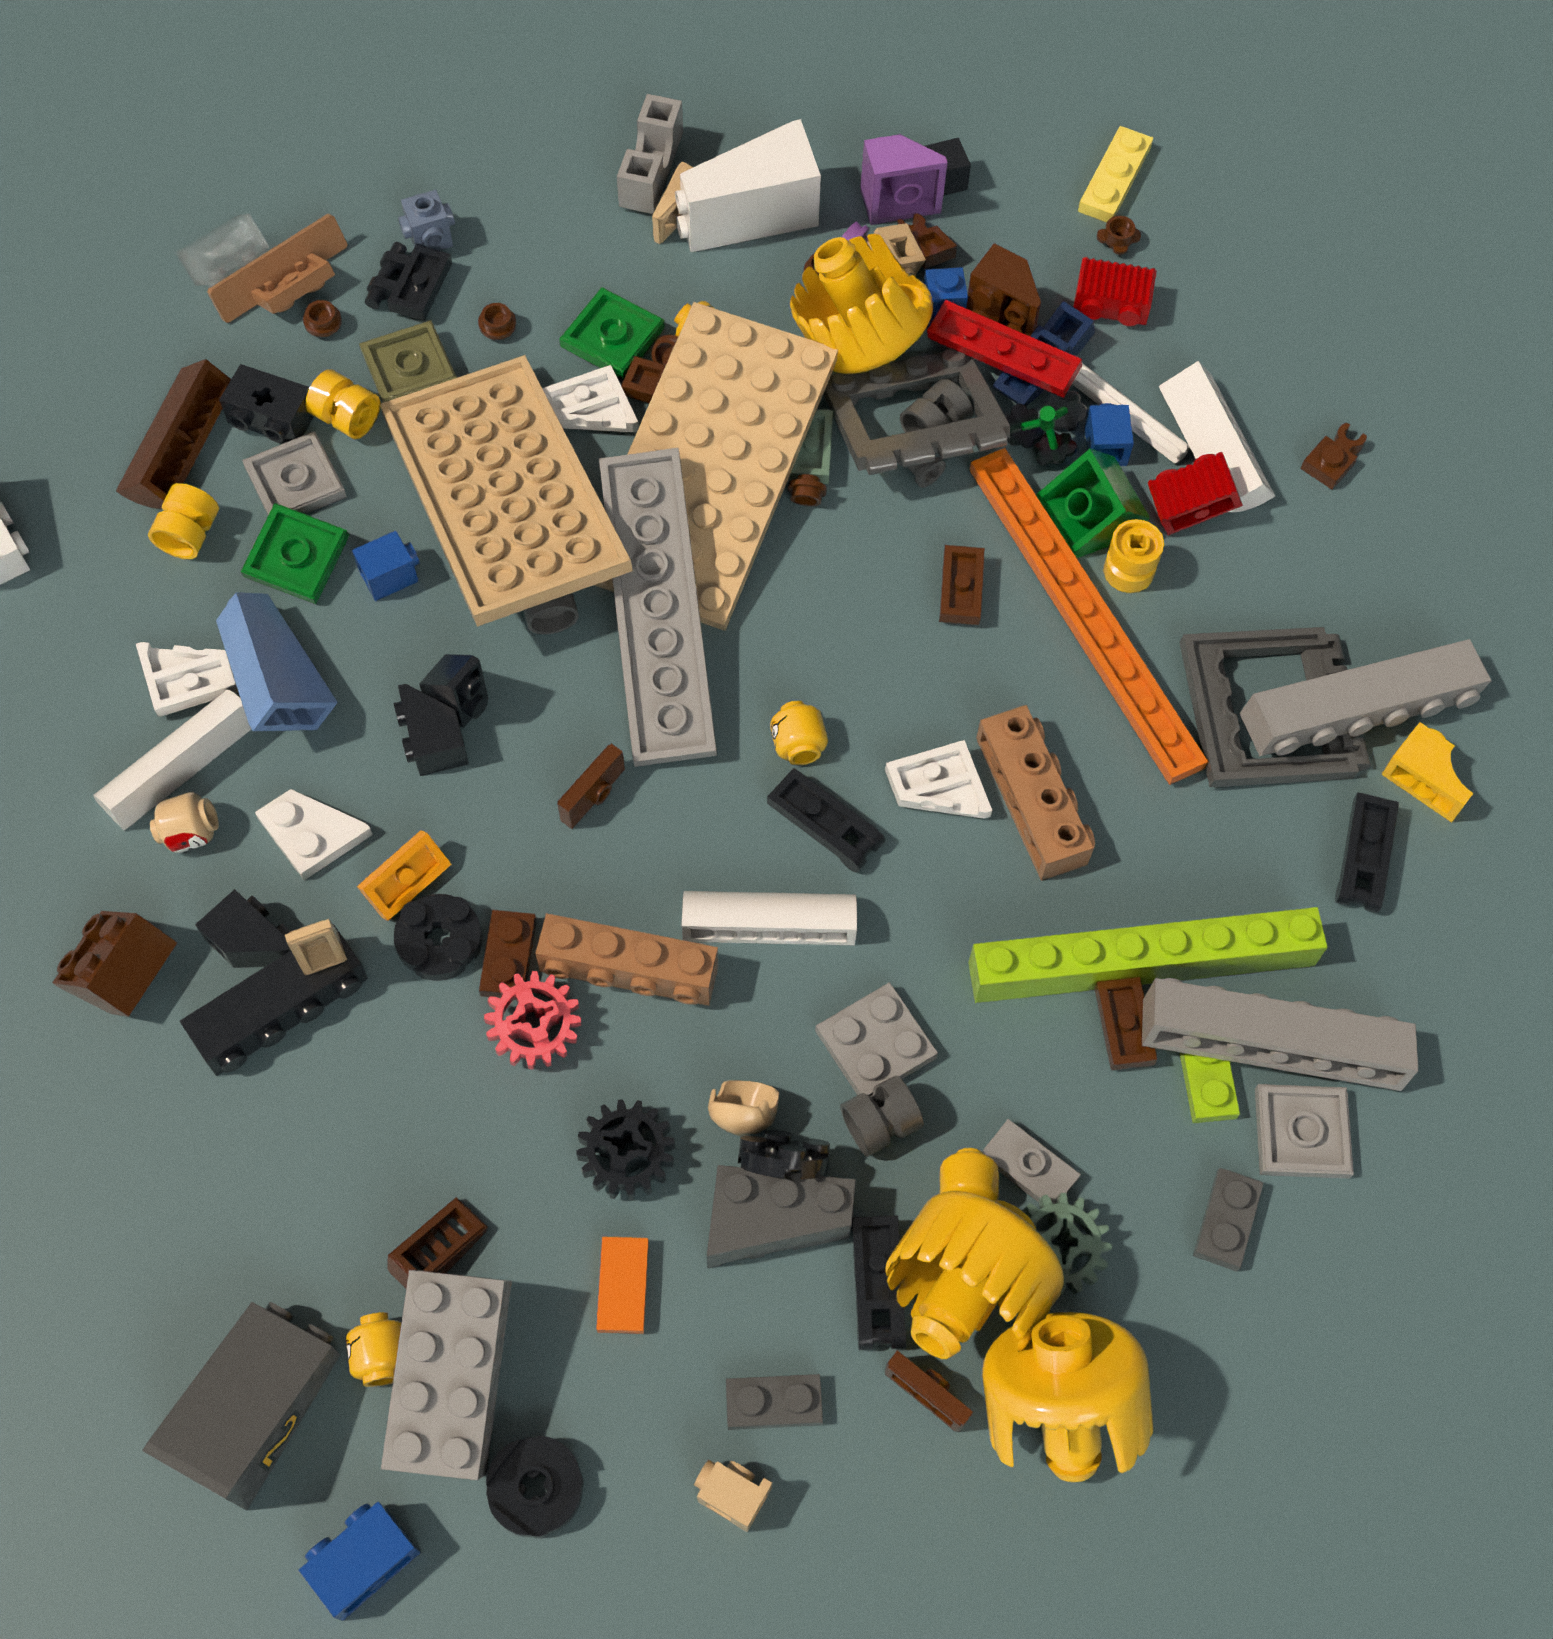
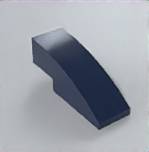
[993,301,1095,406]

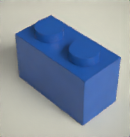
[299,1501,421,1621]

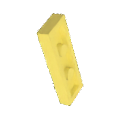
[1078,126,1153,222]

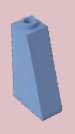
[216,592,338,731]

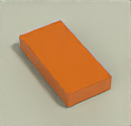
[596,1237,649,1334]

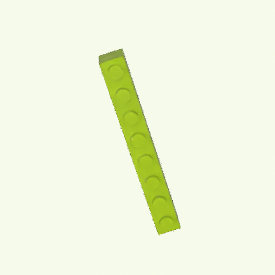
[968,907,1328,1003]

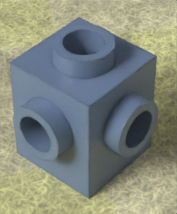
[398,190,455,251]

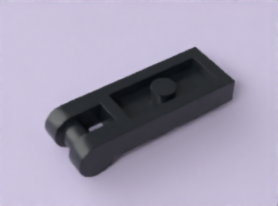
[767,768,885,872]
[1335,792,1399,913]
[852,1216,906,1350]

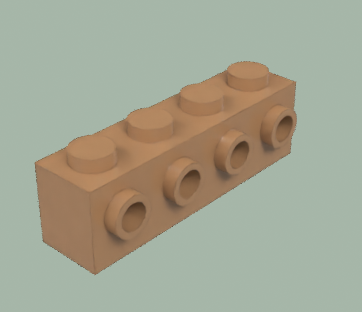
[976,705,1095,881]
[535,913,719,1006]

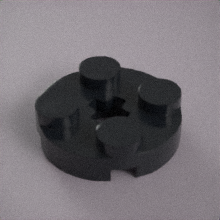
[394,894,483,981]
[738,1130,830,1179]
[486,1436,584,1539]

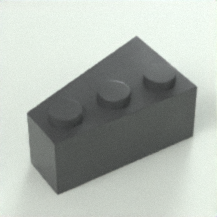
[707,1165,855,1268]

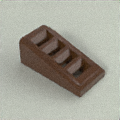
[387,1197,488,1288]

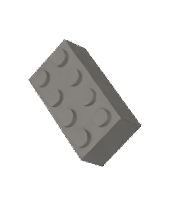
[381,1270,512,1480]

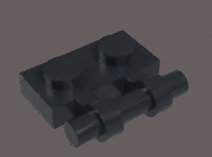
[365,242,452,321]

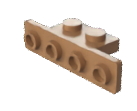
[207,214,348,323]

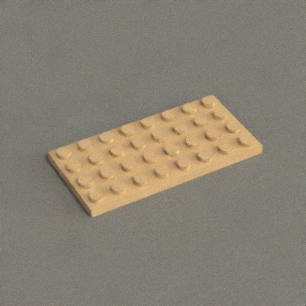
[595,302,838,631]
[380,355,633,627]

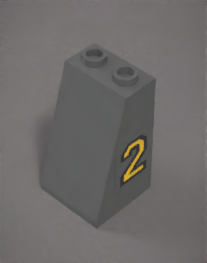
[142,1302,340,1511]

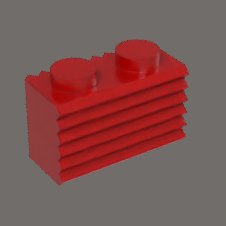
[1073,257,1157,326]
[1148,452,1243,535]

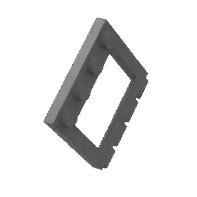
[823,348,1010,475]
[1179,627,1371,787]

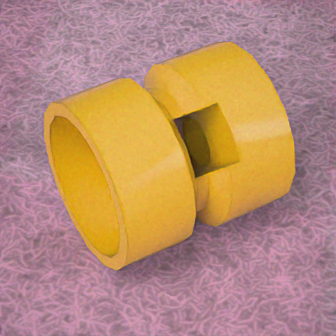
[305,369,381,440]
[148,483,219,559]
[1103,519,1164,593]

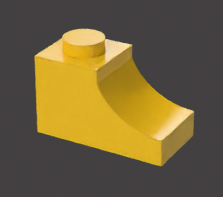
[1381,722,1473,823]

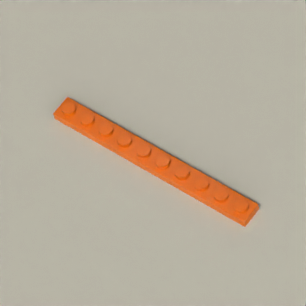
[969,448,1208,785]

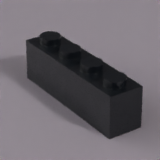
[180,924,368,1076]

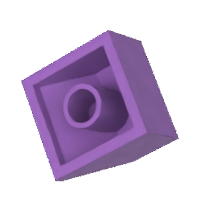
[860,134,947,225]

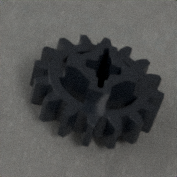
[576,1099,676,1200]

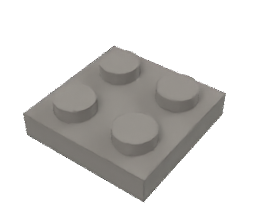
[815,982,938,1096]

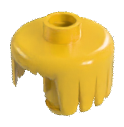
[790,234,933,374]
[885,1191,1064,1359]
[982,1312,1153,1482]

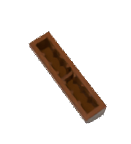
[116,359,231,509]

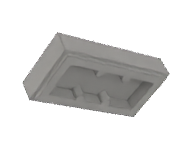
[982,1119,1081,1204]

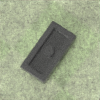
[1193,1168,1264,1272]
[726,1374,823,1430]

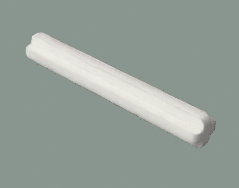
[1072,363,1189,464]

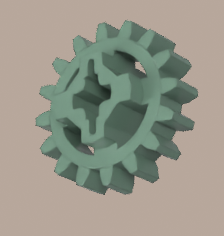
[1023,1193,1112,1296]

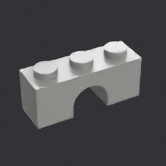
[617,94,683,214]

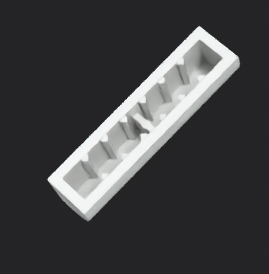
[1159,361,1275,512]
[93,690,251,831]
[682,891,857,945]

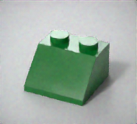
[1036,448,1150,558]

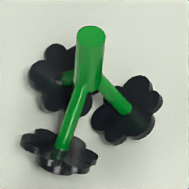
[1006,391,1088,465]

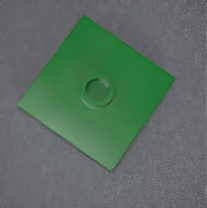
[559,287,665,380]
[240,503,350,604]

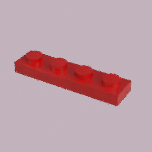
[927,300,1082,398]

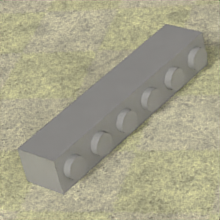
[1240,639,1492,756]
[1142,978,1418,1091]

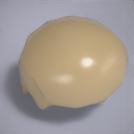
[708,1080,780,1136]

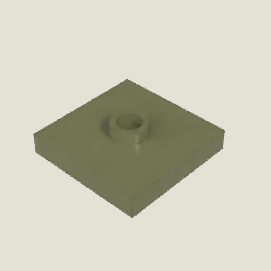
[359,320,457,403]

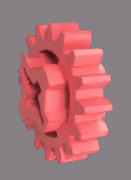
[484,971,581,1070]

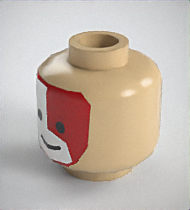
[150,792,219,853]

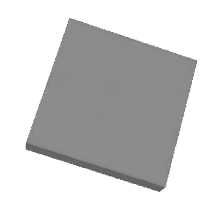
[242,431,347,515]
[1255,1084,1354,1179]

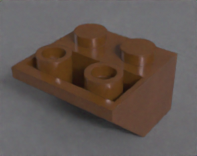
[966,243,1041,336]
[52,911,177,1017]

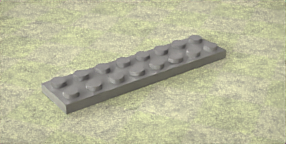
[599,448,717,767]

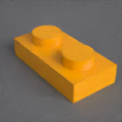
[357,830,452,921]

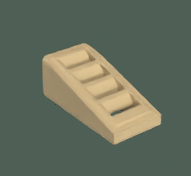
[652,162,693,244]
[285,919,347,975]

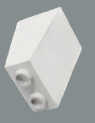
[675,119,821,253]

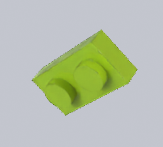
[1179,1052,1240,1123]

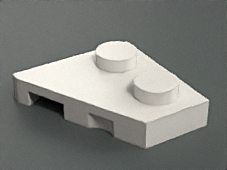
[542,365,639,432]
[136,642,238,717]
[885,740,992,819]
[255,789,373,880]

